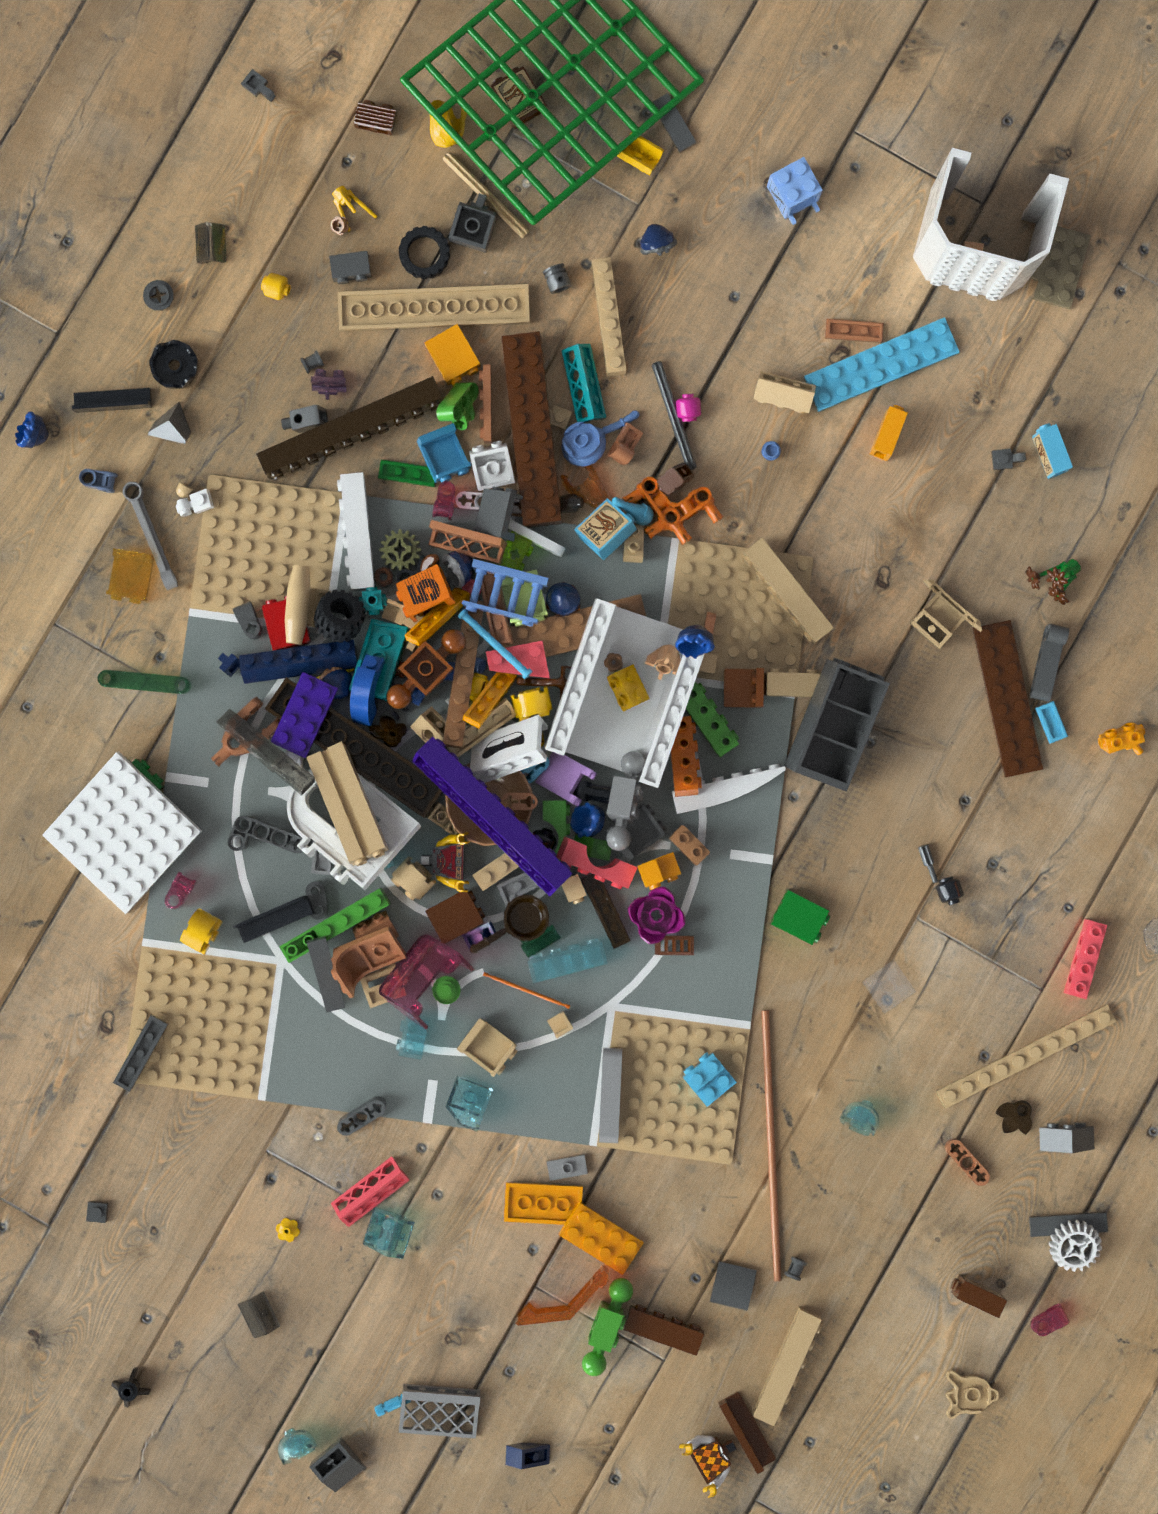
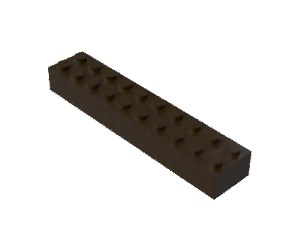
[256,376,443,481]
[265,677,443,818]

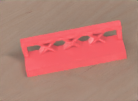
[331,1156,410,1227]

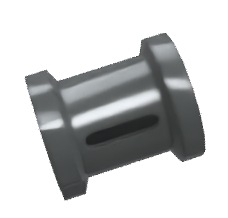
[300,350,324,374]
[784,1256,807,1281]

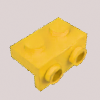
[617,132,664,176]
[607,664,650,711]

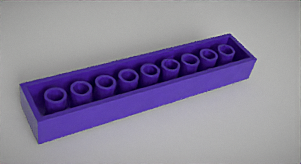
[412,736,573,896]

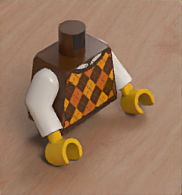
[679,1435,737,1498]

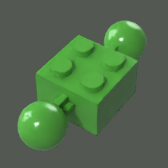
[582,1278,633,1376]

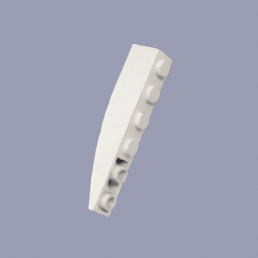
[671,763,786,814]

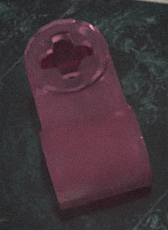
[432,481,455,520]
[165,871,197,909]
[1030,1304,1070,1336]

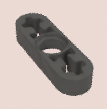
[337,1096,387,1136]

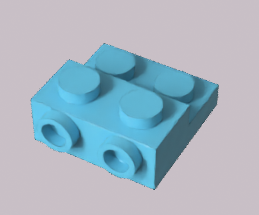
[682,1052,737,1107]

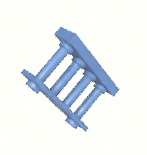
[462,559,549,627]

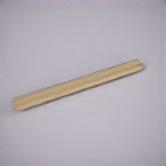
[443,152,529,238]

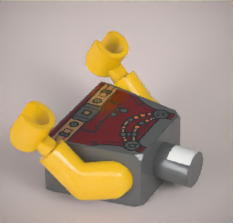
[421,832,470,892]

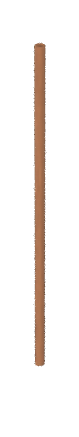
[761,1010,781,1281]

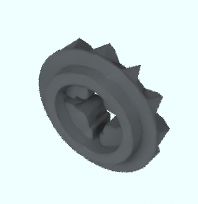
[143,280,174,311]

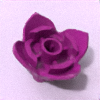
[628,887,686,944]

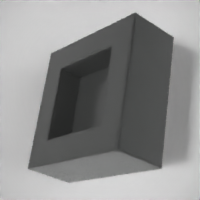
[86,1201,108,1223]

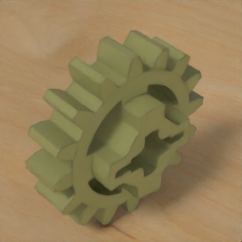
[379,529,421,571]

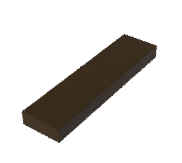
[581,874,631,949]

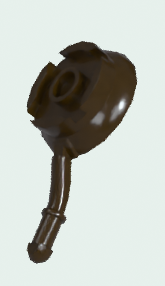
[470,895,549,953]

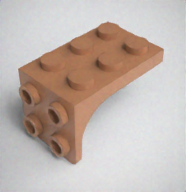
[331,926,406,998]

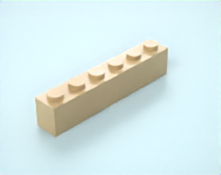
[591,257,626,377]
[743,538,834,643]
[752,1307,823,1426]

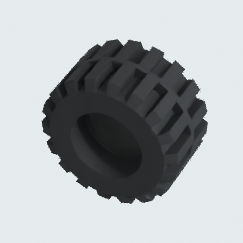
[314,589,366,643]

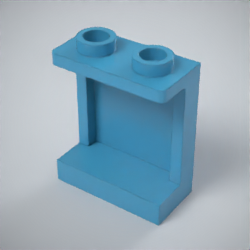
[417,423,472,483]

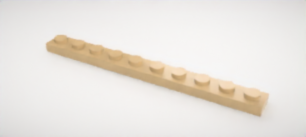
[936,1004,1116,1109]

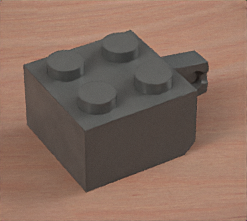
[448,193,497,253]

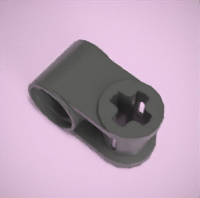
[233,601,263,640]

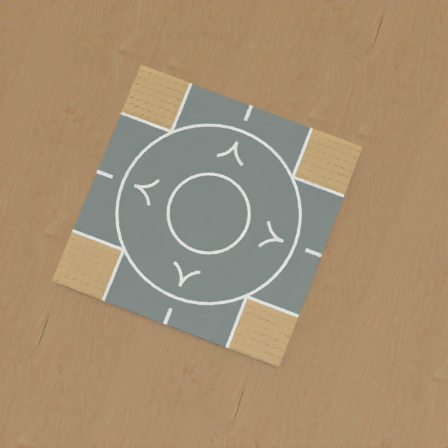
[126,475,813,1164]

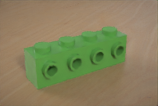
[685,682,740,758]

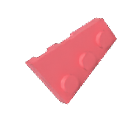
[486,641,550,679]

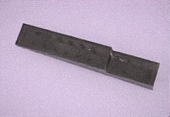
[216,709,315,796]

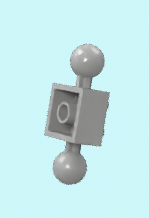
[606,751,645,851]

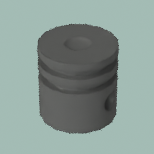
[543,263,572,294]

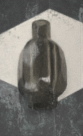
[560,494,584,513]

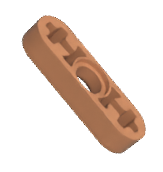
[945,1139,990,1186]

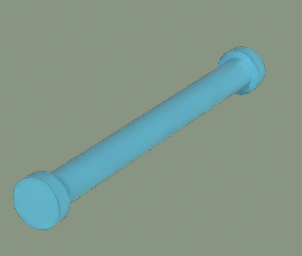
[458,609,533,679]

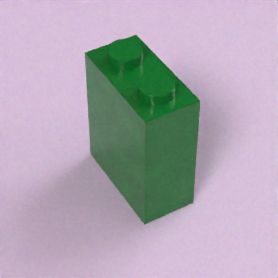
[770,890,830,945]

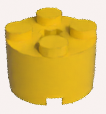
[510,686,553,721]
[180,908,223,955]

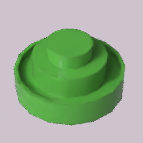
[432,976,461,1004]

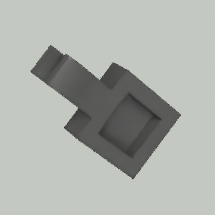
[241,69,276,102]
[991,449,1026,470]

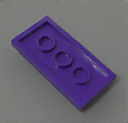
[271,672,339,759]

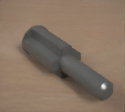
[918,844,938,883]

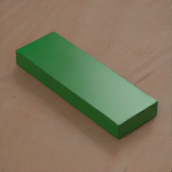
[378,459,436,488]

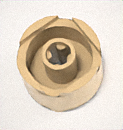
[391,856,436,900]

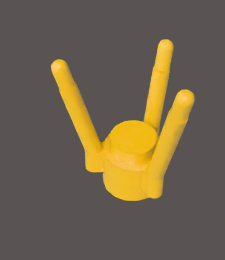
[332,186,377,232]

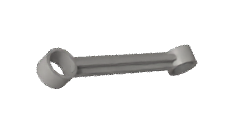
[123,482,178,591]

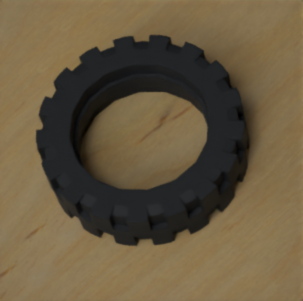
[399,226,450,279]

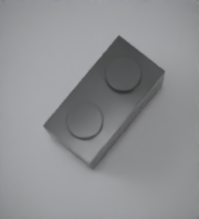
[329,251,372,284]

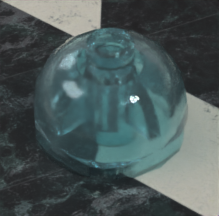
[839,1100,879,1136]
[278,1428,318,1465]

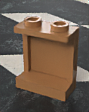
[668,825,710,866]

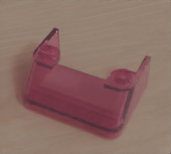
[379,934,474,1030]

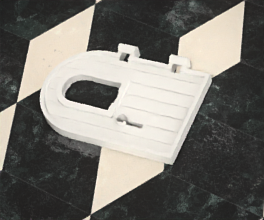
[287,769,421,890]

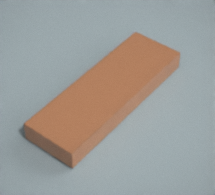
[825,319,884,343]

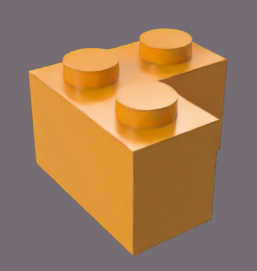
[637,852,681,890]

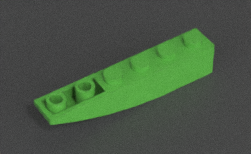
[279,887,391,963]

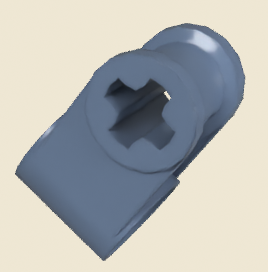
[79,469,118,493]

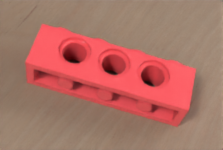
[1064,919,1107,999]

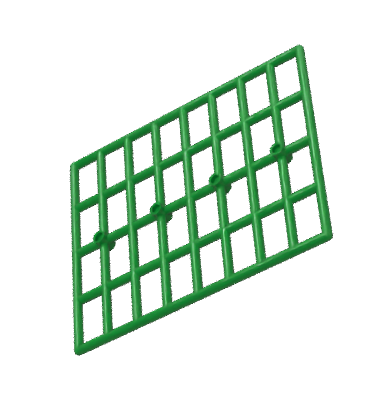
[400,0,704,225]

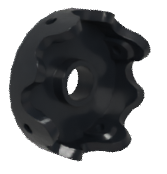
[149,340,199,389]

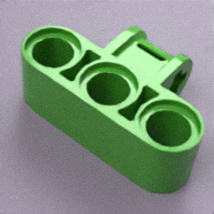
[436,382,479,430]

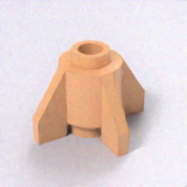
[645,645,681,680]

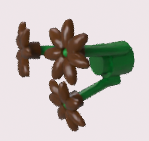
[1025,559,1081,605]

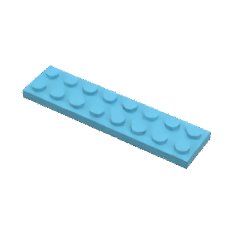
[804,317,959,412]

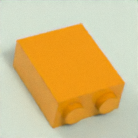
[424,324,481,385]
[869,405,908,461]

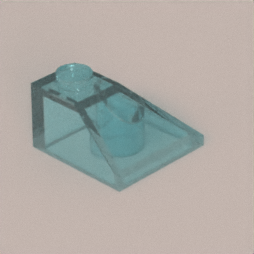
[445,1076,493,1132]

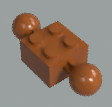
[387,629,466,709]

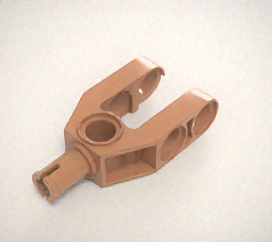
[211,696,280,767]

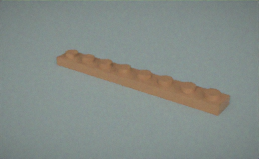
[443,600,484,749]

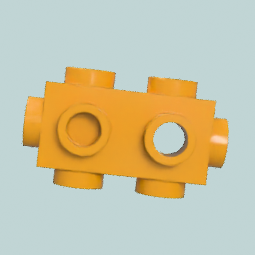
[1098,722,1145,755]

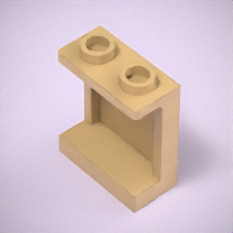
[457,1017,517,1077]

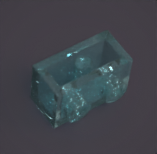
[396,1016,429,1060]

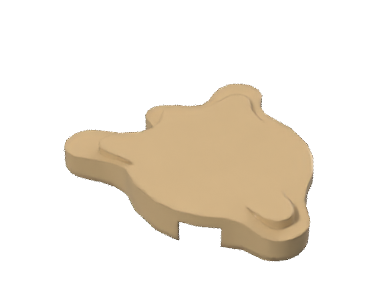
[945,1370,999,1419]

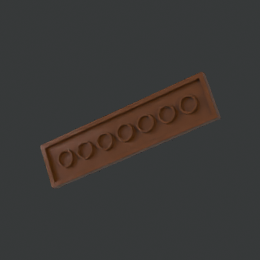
[972,620,1043,777]

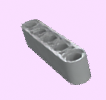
[599,1048,622,1143]

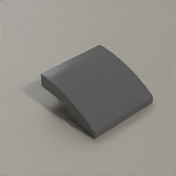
[710,1261,757,1311]

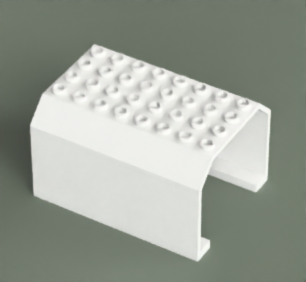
[913,148,1069,301]
[545,599,705,788]

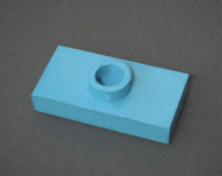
[1035,701,1068,744]

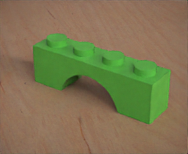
[543,800,570,862]

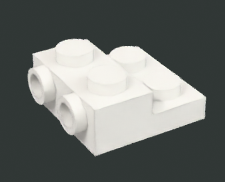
[469,441,515,491]

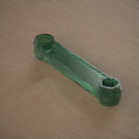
[97,670,191,694]

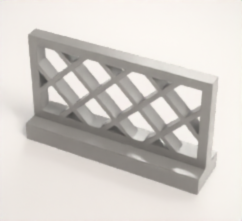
[399,1384,480,1439]

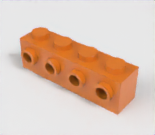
[671,716,702,797]

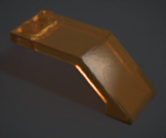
[515,1265,609,1326]

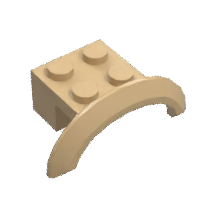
[910,580,982,649]

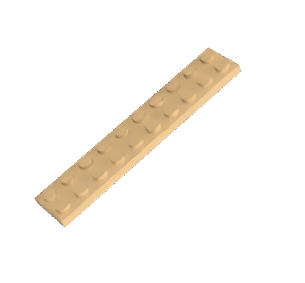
[338,284,530,331]

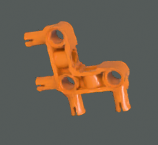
[622,477,724,545]

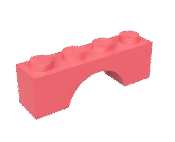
[556,836,638,890]

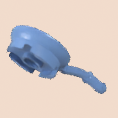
[561,410,640,466]

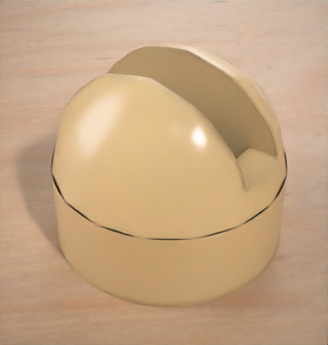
[176,482,193,498]

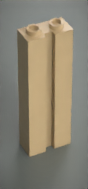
[306,741,389,866]

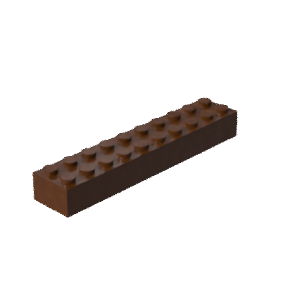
[502,331,563,528]

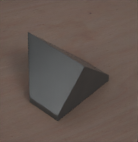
[148,402,191,444]

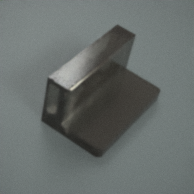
[195,222,226,264]
[238,1291,280,1338]

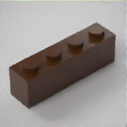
[623,1304,704,1356]

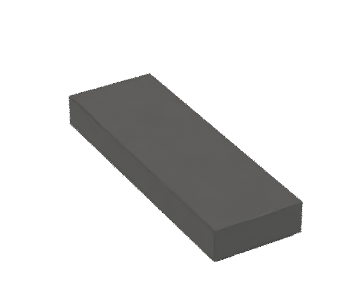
[653,93,696,153]

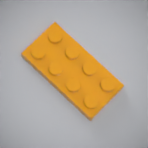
[504,1182,583,1225]
[559,1201,644,1275]

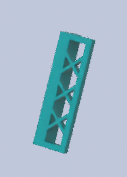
[561,344,607,423]

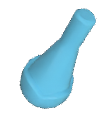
[612,497,654,526]

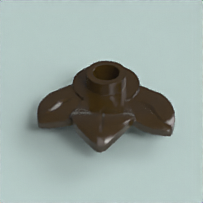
[369,716,407,747]
[996,1100,1032,1135]

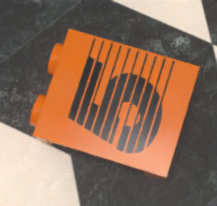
[396,564,456,623]

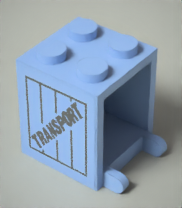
[767,157,823,225]

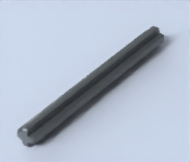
[652,361,697,470]

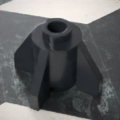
[111,1367,151,1408]

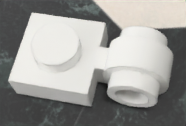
[176,489,214,517]

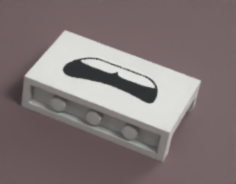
[470,715,548,783]

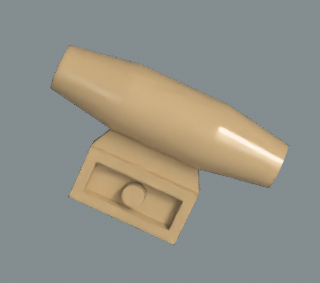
[285,565,331,644]

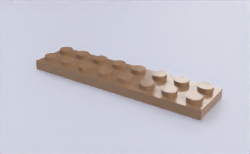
[503,594,646,658]

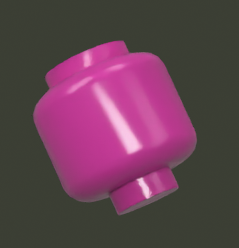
[676,394,701,422]

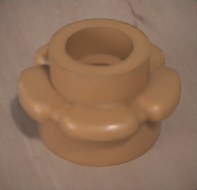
[331,216,349,235]
[604,653,623,672]

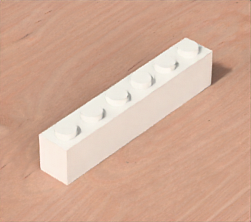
[337,472,375,591]

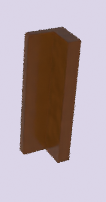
[718,1392,776,1475]

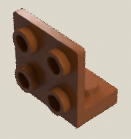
[724,668,764,708]

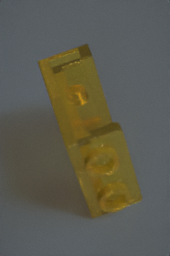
[106,548,154,604]

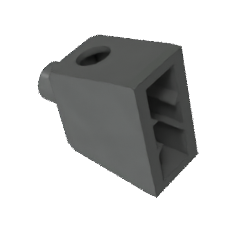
[281,405,329,433]

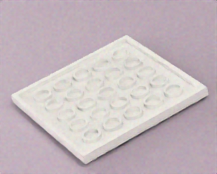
[43,751,202,914]

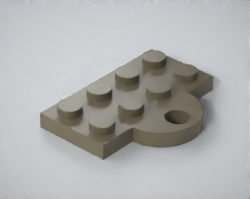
[1024,226,1091,310]

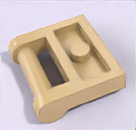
[360,963,407,1008]

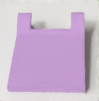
[535,752,597,807]

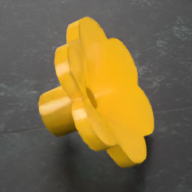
[276,1218,300,1242]

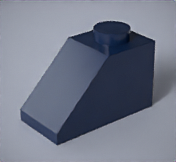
[505,1443,550,1470]

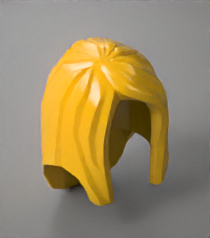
[430,100,467,148]

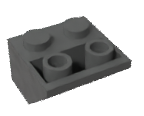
[309,1437,366,1492]

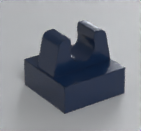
[218,653,240,677]

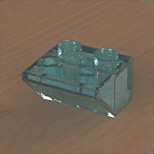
[363,1207,415,1259]

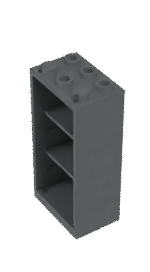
[784,658,890,792]

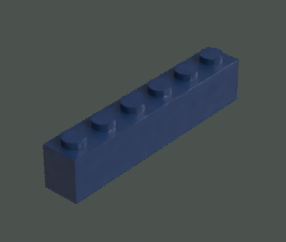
[239,639,358,684]

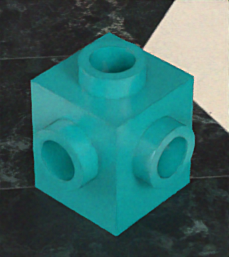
[359,587,387,615]

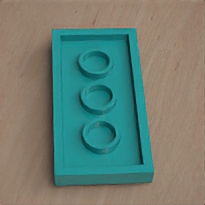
[349,618,409,701]

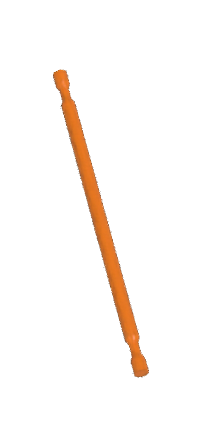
[483,972,570,1009]

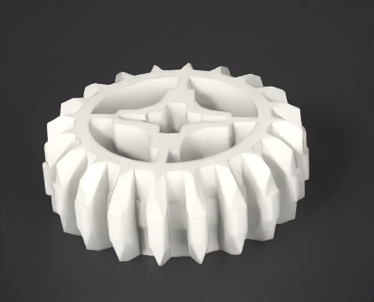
[1049,1220,1102,1272]

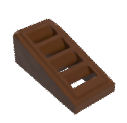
[655,936,694,955]

